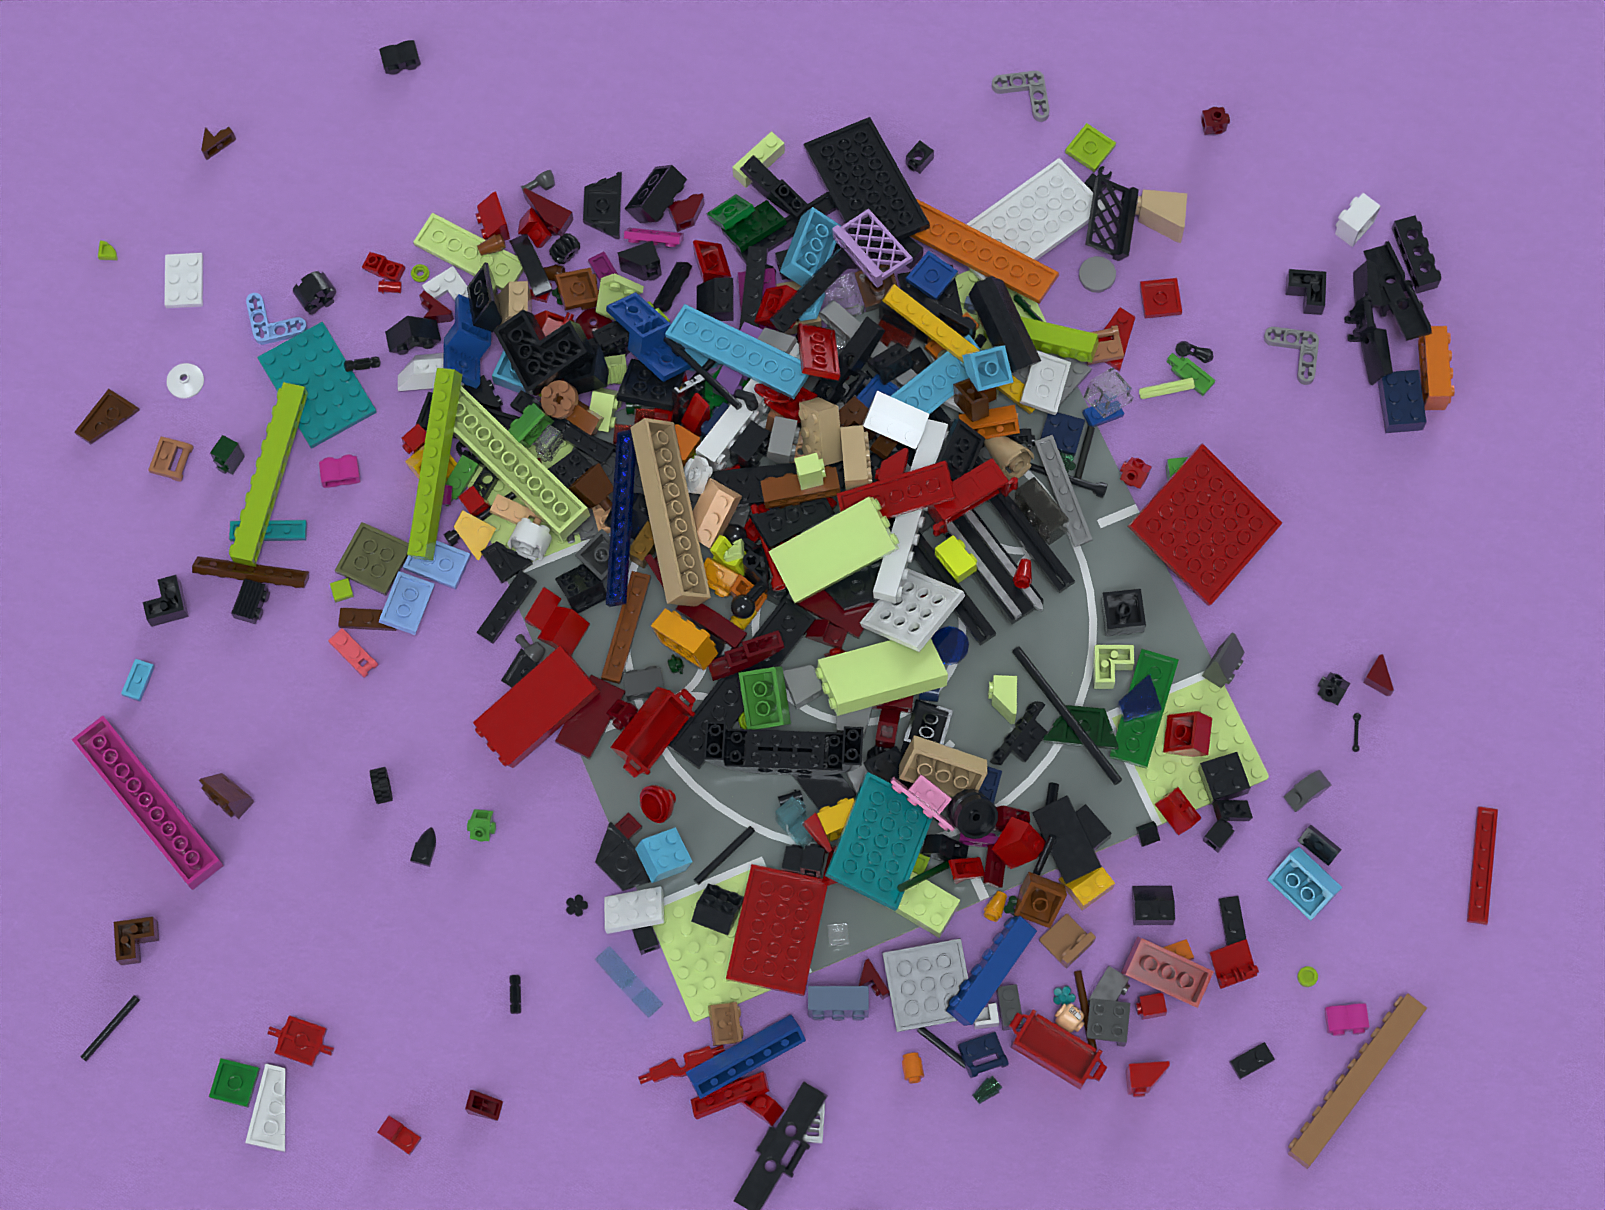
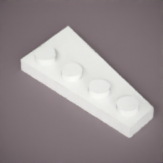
[245,1064,285,1152]

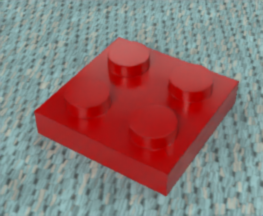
[1140,278,1182,318]

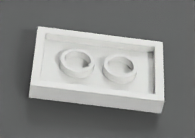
[165,253,203,308]
[1020,351,1071,415]
[604,886,664,934]

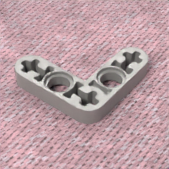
[992,71,1049,122]
[1264,327,1319,385]

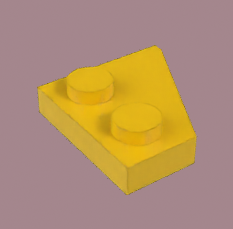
[453,510,496,560]

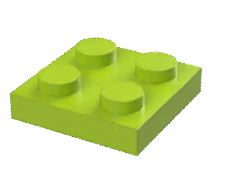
[1065,123,1116,172]

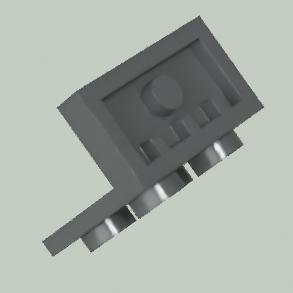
[1087,998,1130,1047]

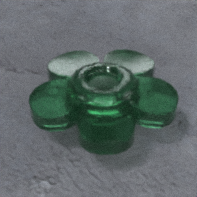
[1060,453,1076,473]

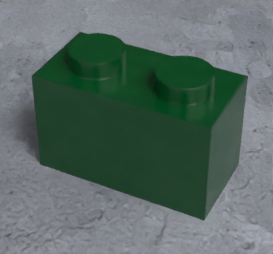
[210,435,245,475]

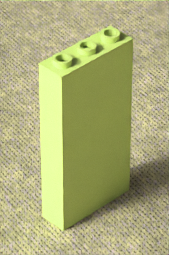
[769,497,899,603]
[815,638,948,716]

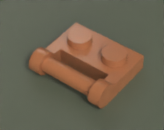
[1086,325,1124,365]
[148,436,194,482]

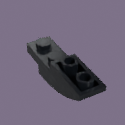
[740,155,808,218]

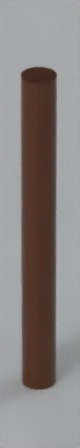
[1074,970,1097,1049]

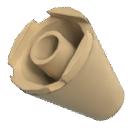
[984,436,1034,480]

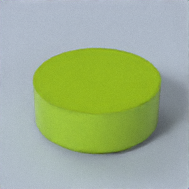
[1297,966,1318,987]

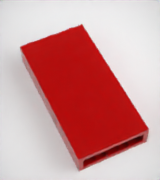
[473,646,601,768]

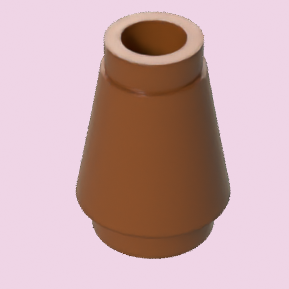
[477,234,506,256]

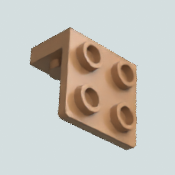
[1039,914,1096,969]

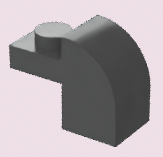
[1284,770,1332,812]

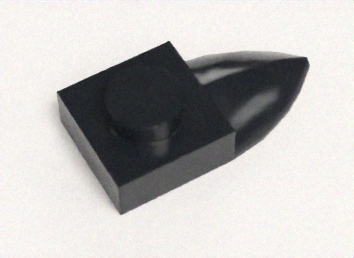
[410,827,436,867]

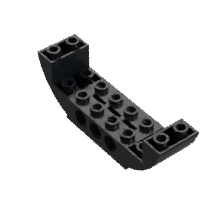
[704,721,864,775]

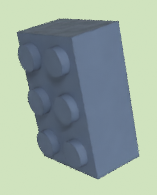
[808,986,869,1021]

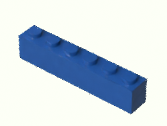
[946,916,1037,1026]
[686,1015,806,1099]

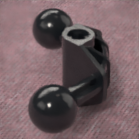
[723,524,771,619]

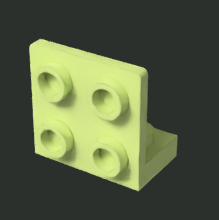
[596,273,644,321]

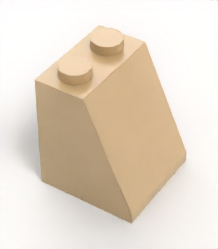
[1135,189,1187,243]
[494,281,532,333]

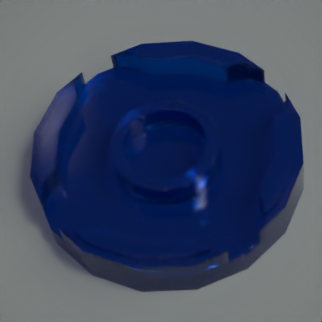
[932,626,969,665]

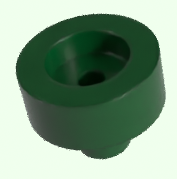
[626,403,642,415]

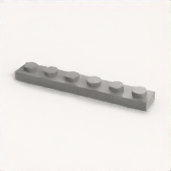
[1035,435,1093,547]

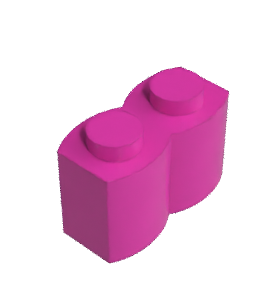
[319,454,361,488]
[1325,1003,1369,1036]

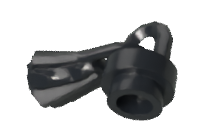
[1176,341,1214,363]

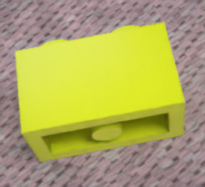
[935,535,977,583]

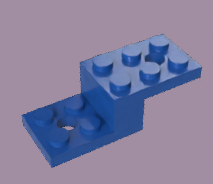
[606,292,692,382]
[443,294,491,389]

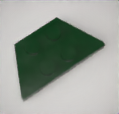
[1043,705,1119,750]

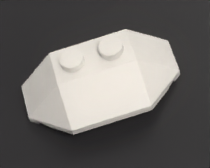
[398,353,464,391]

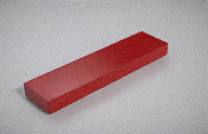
[691,1071,770,1119]

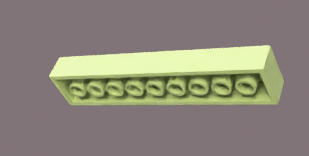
[453,386,591,541]

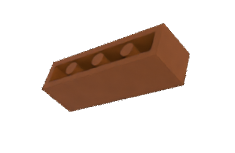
[760,466,840,509]

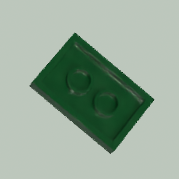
[721,200,787,253]

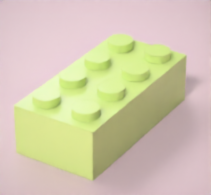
[887,872,960,939]

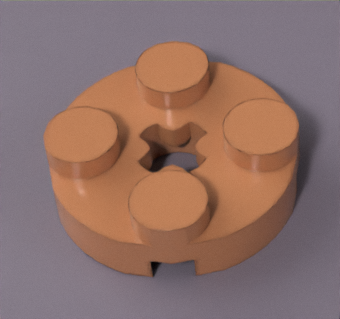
[541,380,579,419]

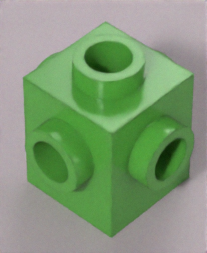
[467,809,496,842]

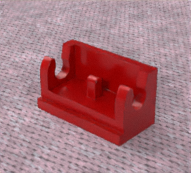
[1155,787,1201,835]

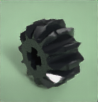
[549,233,580,264]

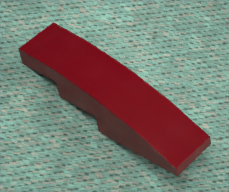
[675,603,747,649]
[708,630,785,681]

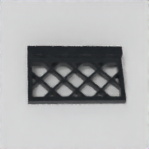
[1085,176,1139,261]

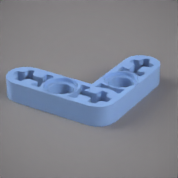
[246,293,308,345]

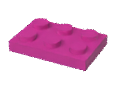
[624,227,684,247]

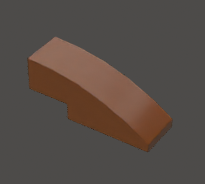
[556,396,604,435]

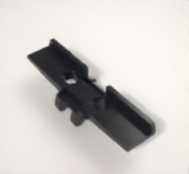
[1363,241,1432,341]
[1344,260,1393,385]
[797,316,886,428]
[734,1082,828,1210]

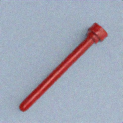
[750,504,786,591]

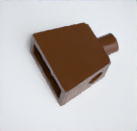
[568,463,614,512]

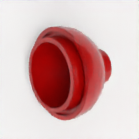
[640,785,676,823]

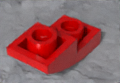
[362,252,406,282]

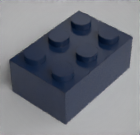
[1378,370,1427,433]

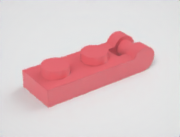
[328,628,378,678]

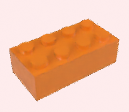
[1418,326,1455,410]

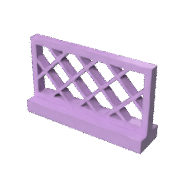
[832,209,913,288]

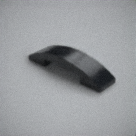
[509,234,553,298]

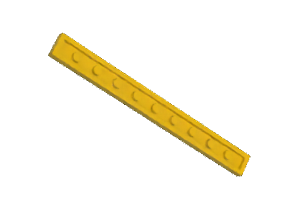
[882,284,1035,414]

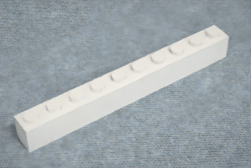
[873,419,949,603]

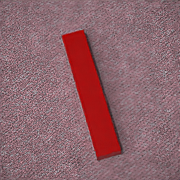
[1467,806,1498,925]

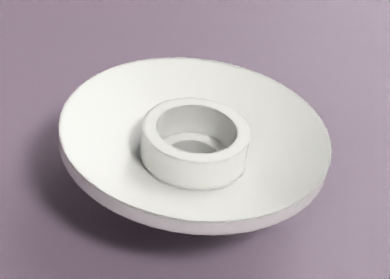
[167,363,204,399]

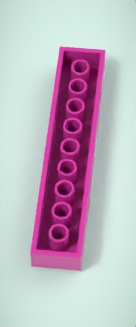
[71,716,224,890]

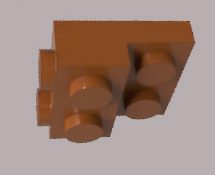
[554,268,599,310]

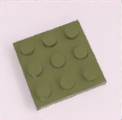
[335,522,409,596]

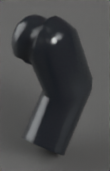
[735,389,758,411]

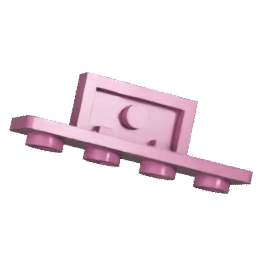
[891,774,955,832]

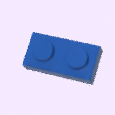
[1082,398,1125,427]

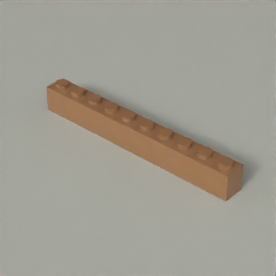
[1288,993,1427,1169]

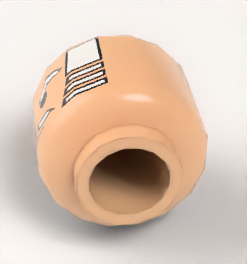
[1054,1003,1085,1033]

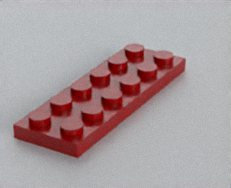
[837,461,956,519]

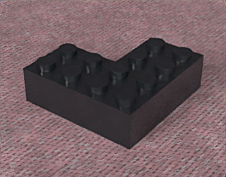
[493,310,596,396]

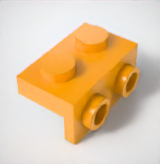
[704,557,739,598]

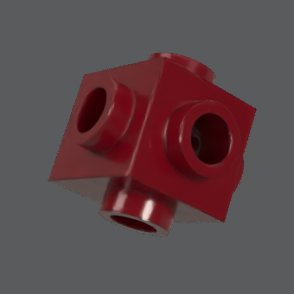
[1201,107,1230,135]
[606,699,638,731]

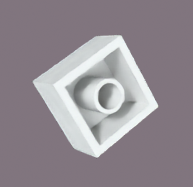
[1335,193,1381,247]

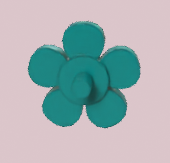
[1053,986,1076,1005]

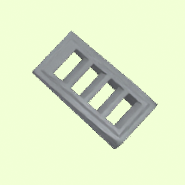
[803,1102,825,1144]

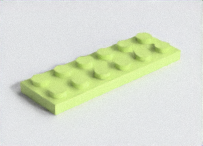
[413,213,523,290]

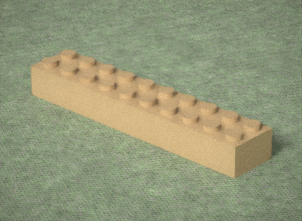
[630,418,711,606]

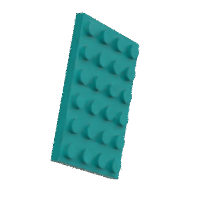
[257,321,377,449]
[825,772,933,911]

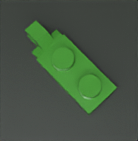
[1166,353,1215,396]
[445,455,479,507]

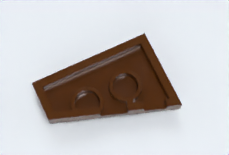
[75,389,140,444]

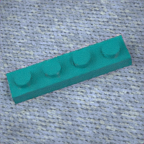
[229,520,307,541]

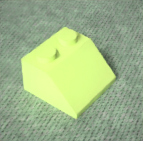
[988,675,1017,724]

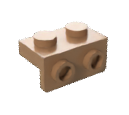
[708,1002,743,1046]

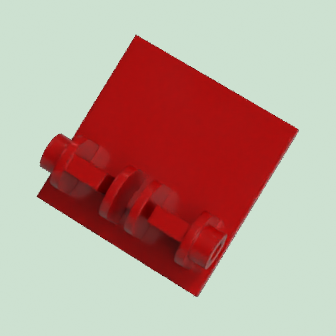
[1209,939,1259,989]

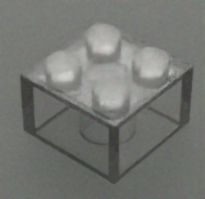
[822,272,864,317]

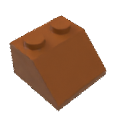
[1014,872,1067,928]

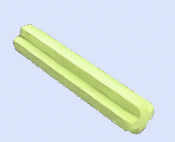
[1139,378,1195,399]

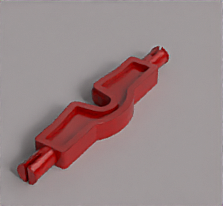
[638,1045,725,1084]

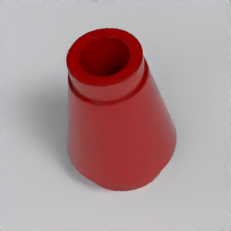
[1013,559,1032,589]

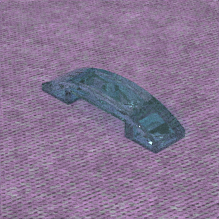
[595,946,663,1018]

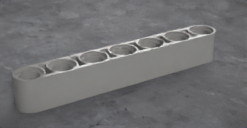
[819,300,917,388]

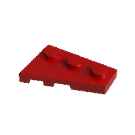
[1098,307,1135,372]

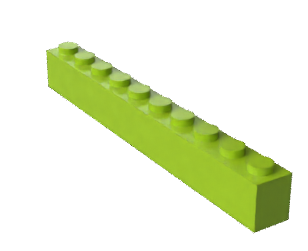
[407,368,463,561]
[229,382,308,567]

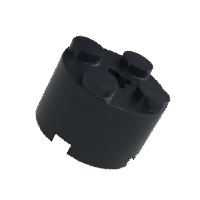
[292,271,336,315]

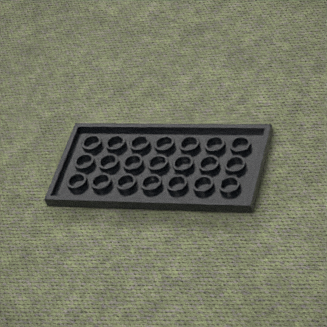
[803,117,930,253]

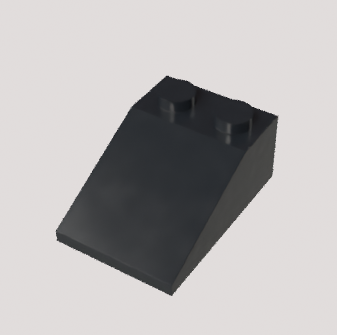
[900,699,953,757]

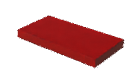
[797,323,840,380]

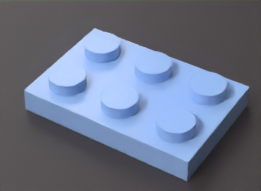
[403,541,471,589]
[379,571,435,635]

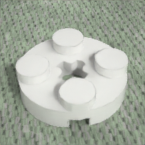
[684,455,712,494]

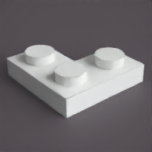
[422,266,468,301]

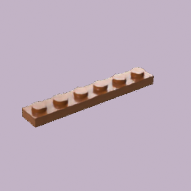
[601,571,651,684]

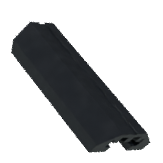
[968,276,1041,373]

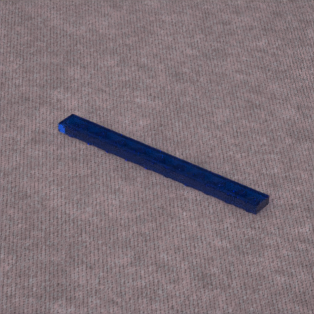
[606,430,636,607]

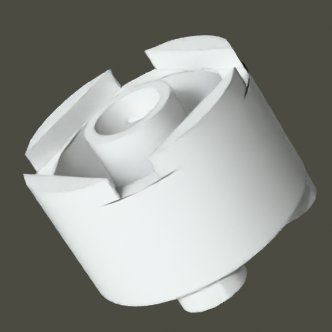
[508,518,552,561]

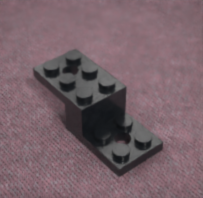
[879,298,976,345]

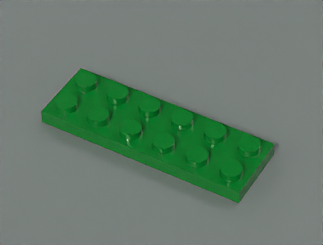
[1109,649,1179,769]

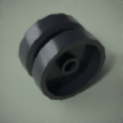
[948,789,998,839]

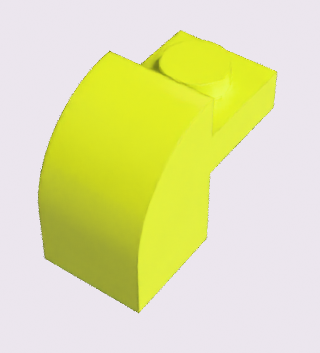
[710,535,747,576]

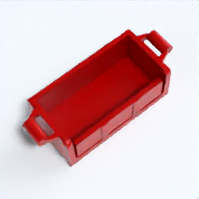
[928,458,1018,537]
[610,687,696,778]
[1009,1009,1107,1090]

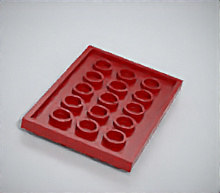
[726,864,828,996]

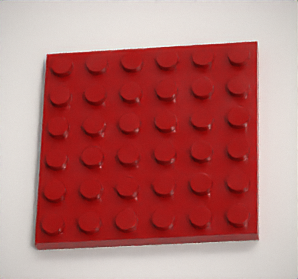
[1128,443,1282,606]

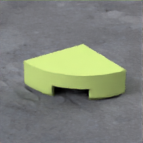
[724,539,744,562]

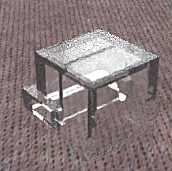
[1084,367,1133,418]

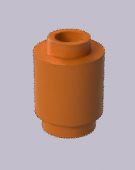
[901,1053,924,1084]

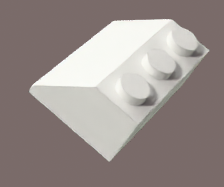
[862,391,929,449]

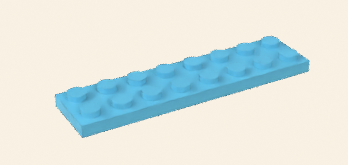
[665,304,809,399]

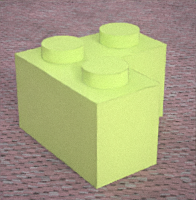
[590,388,622,432]
[1093,645,1134,689]

